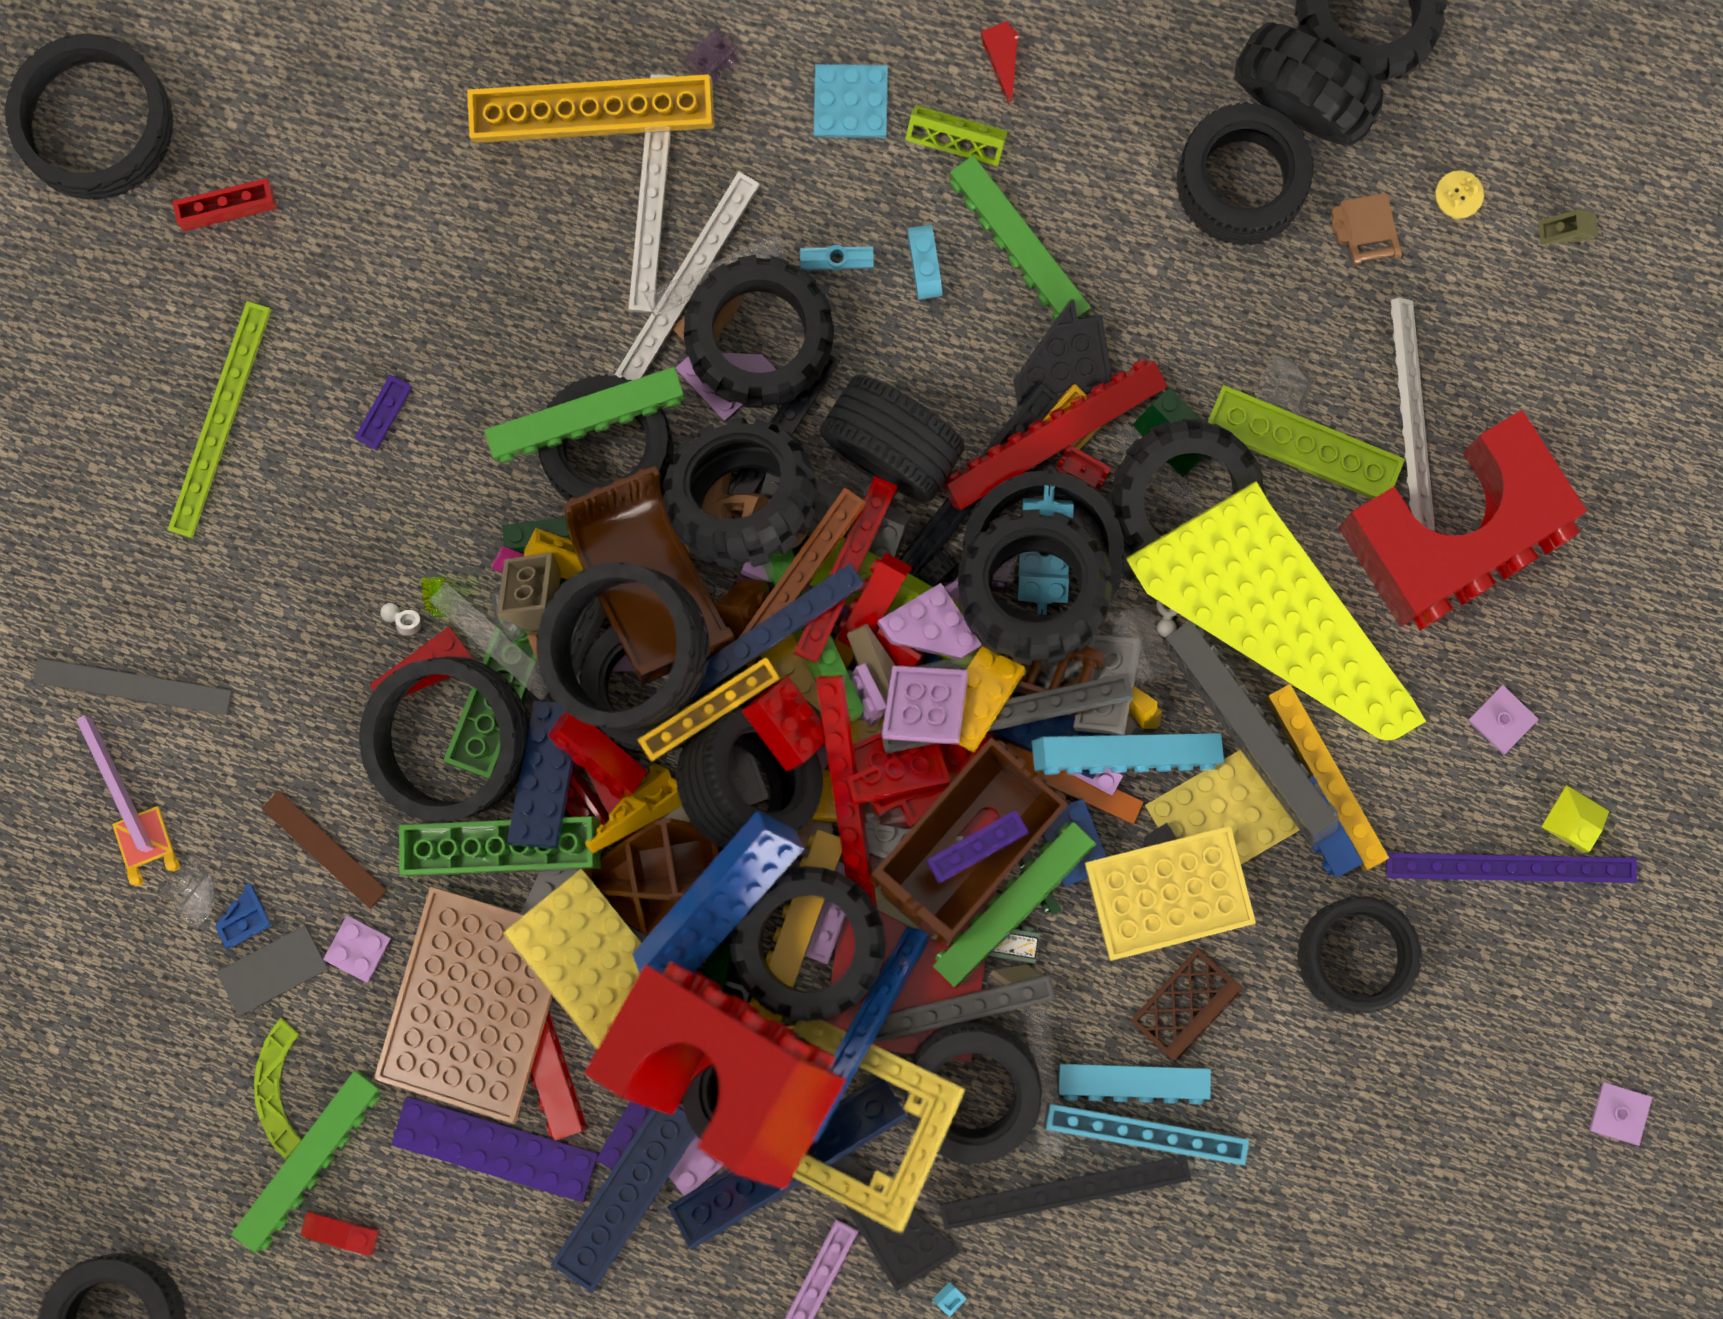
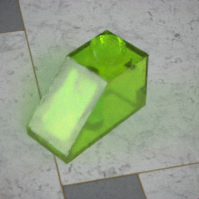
[421,577,454,618]

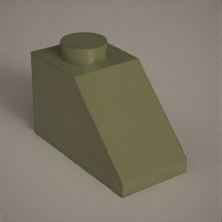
[1538,209,1598,244]

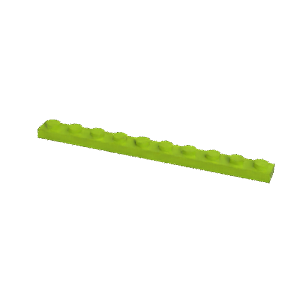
[167,301,271,539]

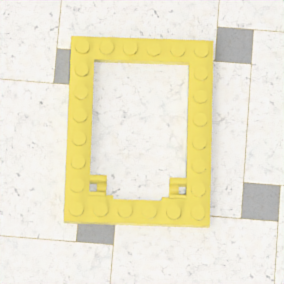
[793,1020,965,1233]

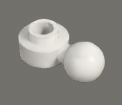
[1156,600,1178,638]
[380,603,421,635]

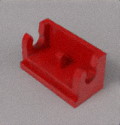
[1056,445,1111,492]

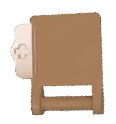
[1331,193,1402,266]

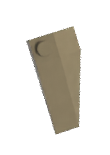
[847,624,895,720]

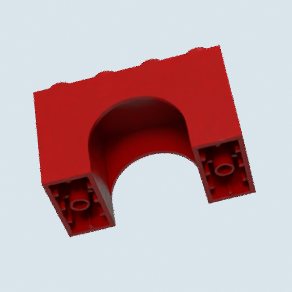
[1338,409,1587,631]
[584,961,847,1189]

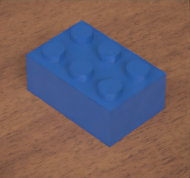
[1042,799,1107,888]

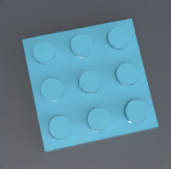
[814,64,888,138]

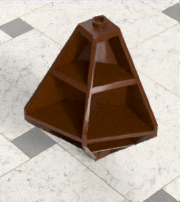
[583,818,724,936]

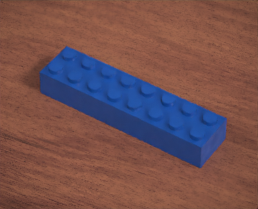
[632,811,803,974]

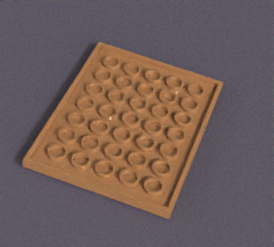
[374,886,553,1124]

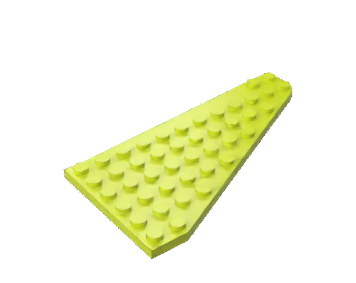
[1126,481,1426,740]

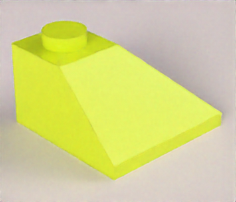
[1541,785,1609,853]

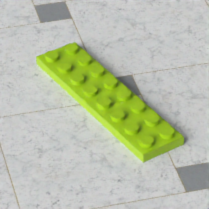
[1207,385,1405,499]

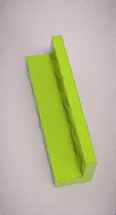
[905,105,1008,166]

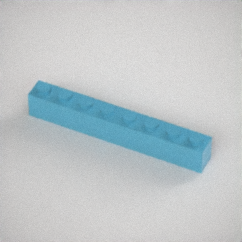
[1032,733,1224,775]
[1043,1103,1249,1165]

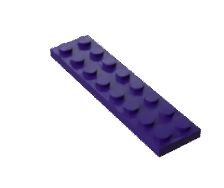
[391,1097,598,1203]

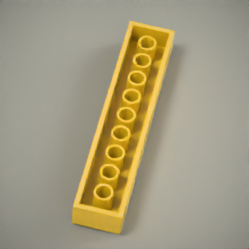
[467,75,715,143]

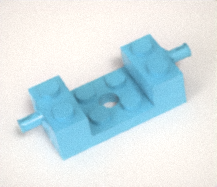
[1017,485,1074,615]

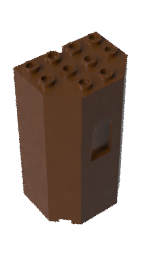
[868,738,1068,946]

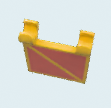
[112,806,180,886]

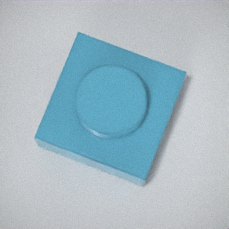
[932,1282,967,1317]

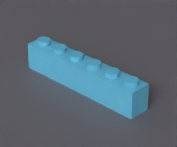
[1058,1064,1211,1104]

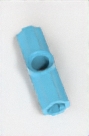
[800,245,874,271]

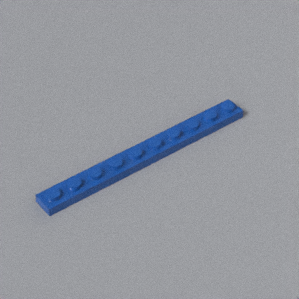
[812,927,931,1142]

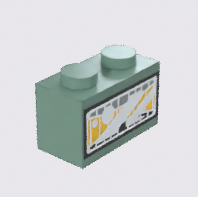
[989,926,1040,964]

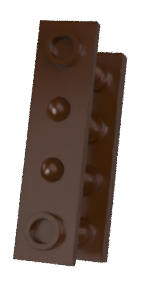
[1007,646,1106,715]

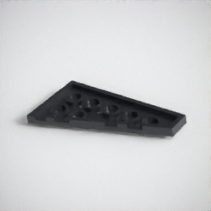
[829,1154,961,1292]

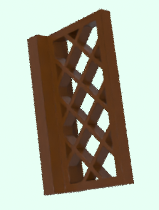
[1130,948,1242,1063]

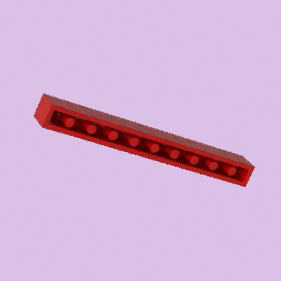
[942,359,1168,510]

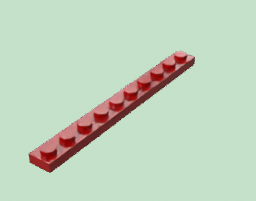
[816,675,878,908]

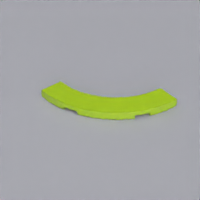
[254,1018,302,1160]

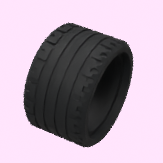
[1297,896,1422,1014]

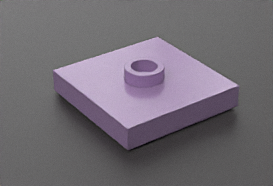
[1467,685,1539,755]
[1589,1082,1652,1146]

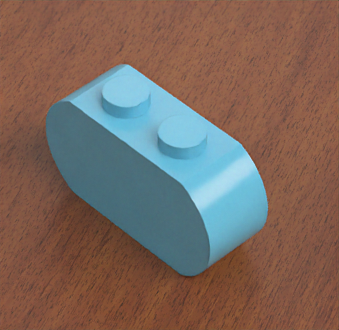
[907,224,942,300]

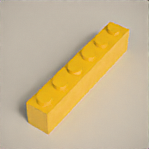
[637,658,780,761]

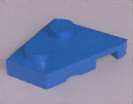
[215,883,272,949]

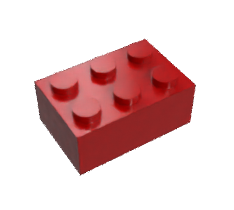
[742,675,825,771]

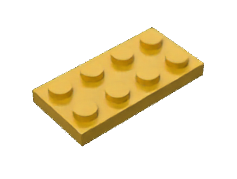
[959,646,1026,752]

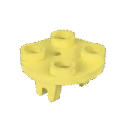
[1435,171,1484,219]

